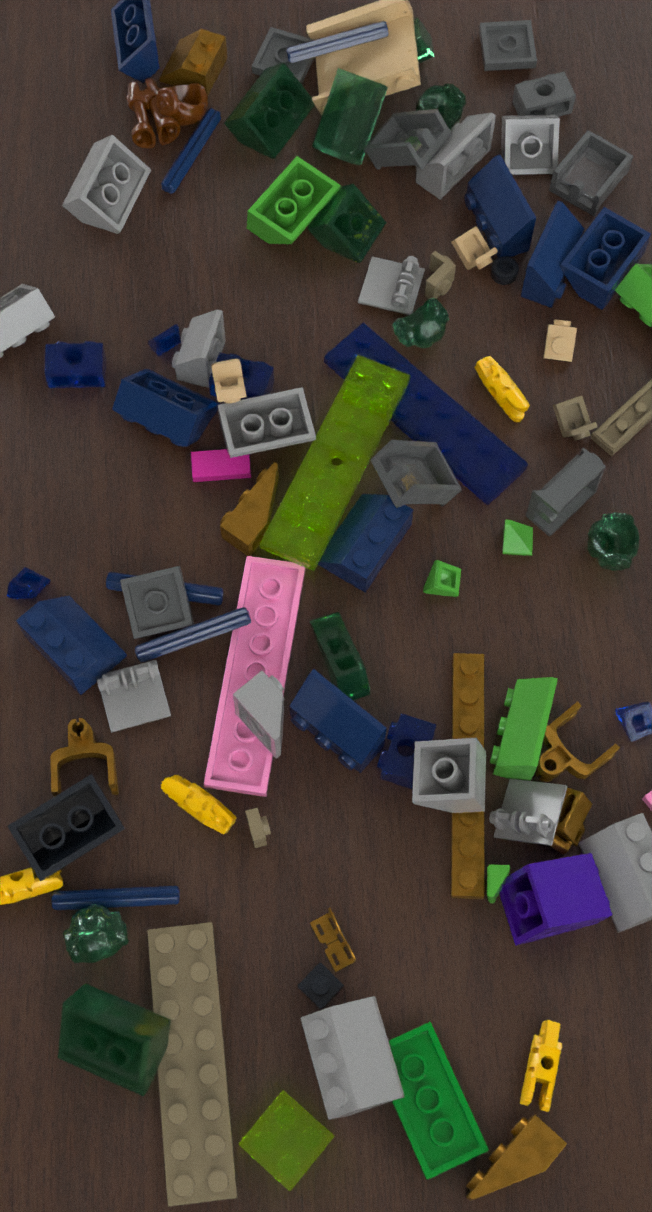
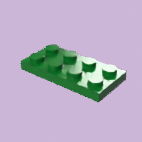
[389,1022,489,1180]

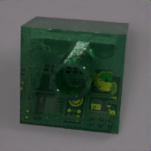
[307,184,387,263]

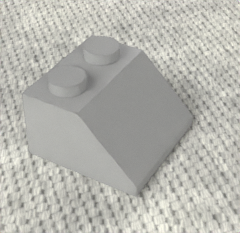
[501,115,560,175]
[172,309,226,388]
[233,671,285,759]
[412,738,486,813]

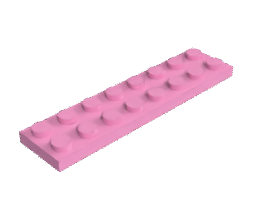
[204,556,306,797]

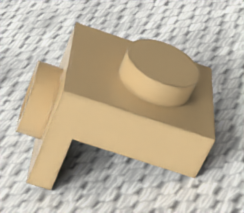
[451,226,498,270]
[543,320,577,362]
[211,359,247,404]

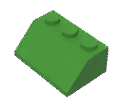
[247,156,341,244]
[614,264,652,327]
[490,677,558,781]

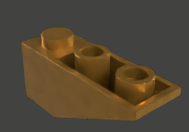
[220,462,279,556]
[466,1115,567,1201]

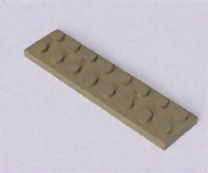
[147,922,238,1207]

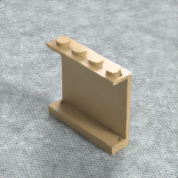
[306,0,421,116]

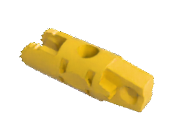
[475,356,529,423]
[161,775,237,834]
[0,867,63,905]
[520,1020,562,1112]

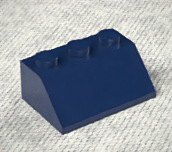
[111,0,159,83]
[464,155,536,258]
[521,200,584,308]
[560,207,651,310]
[112,369,220,447]
[315,494,414,593]
[16,595,127,695]
[289,669,387,773]

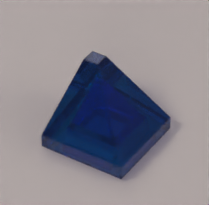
[147,324,181,356]
[7,567,50,599]
[615,701,652,742]

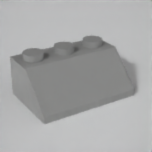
[416,112,496,200]
[62,135,151,234]
[0,284,55,358]
[218,387,316,458]
[578,813,652,933]
[301,996,405,1119]

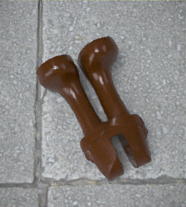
[126,77,180,149]

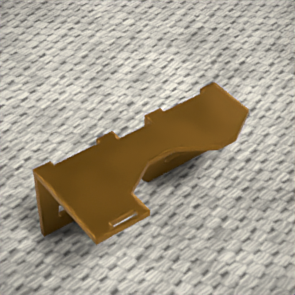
[310,908,356,972]

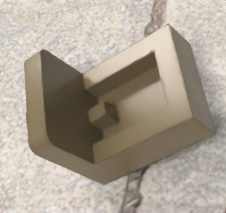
[425,251,456,302]
[553,395,597,441]

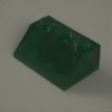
[224,63,315,159]
[312,68,388,165]
[58,983,171,1096]

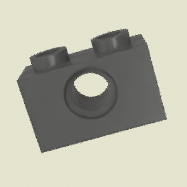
[512,71,576,117]

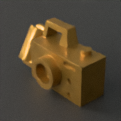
[551,788,593,855]

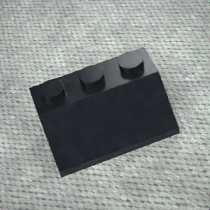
[7,774,125,882]

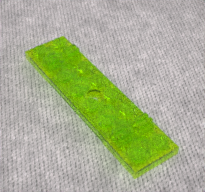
[260,355,410,571]

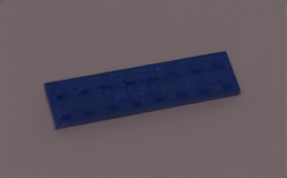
[324,322,528,505]

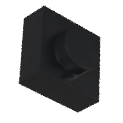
[297,962,344,1010]

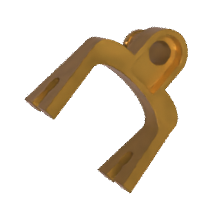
[535,701,620,782]
[50,718,119,797]

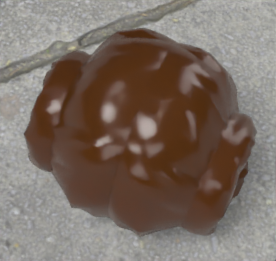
[156,83,208,126]

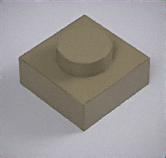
[245,808,271,848]

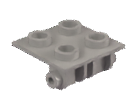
[358,256,425,315]
[97,660,171,733]
[489,779,568,846]

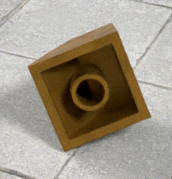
[159,29,227,97]

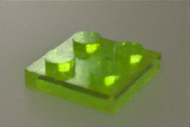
[238,1090,335,1192]

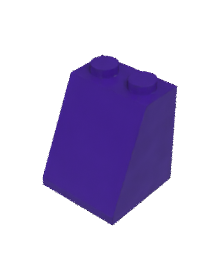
[499,853,612,946]

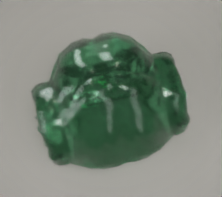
[416,83,466,130]
[393,297,449,349]
[587,512,640,571]
[62,905,129,964]

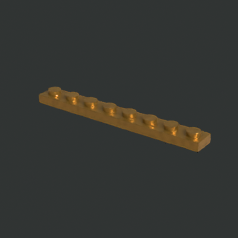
[451,653,484,899]

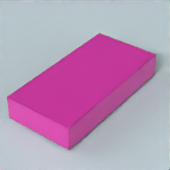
[191,449,251,482]

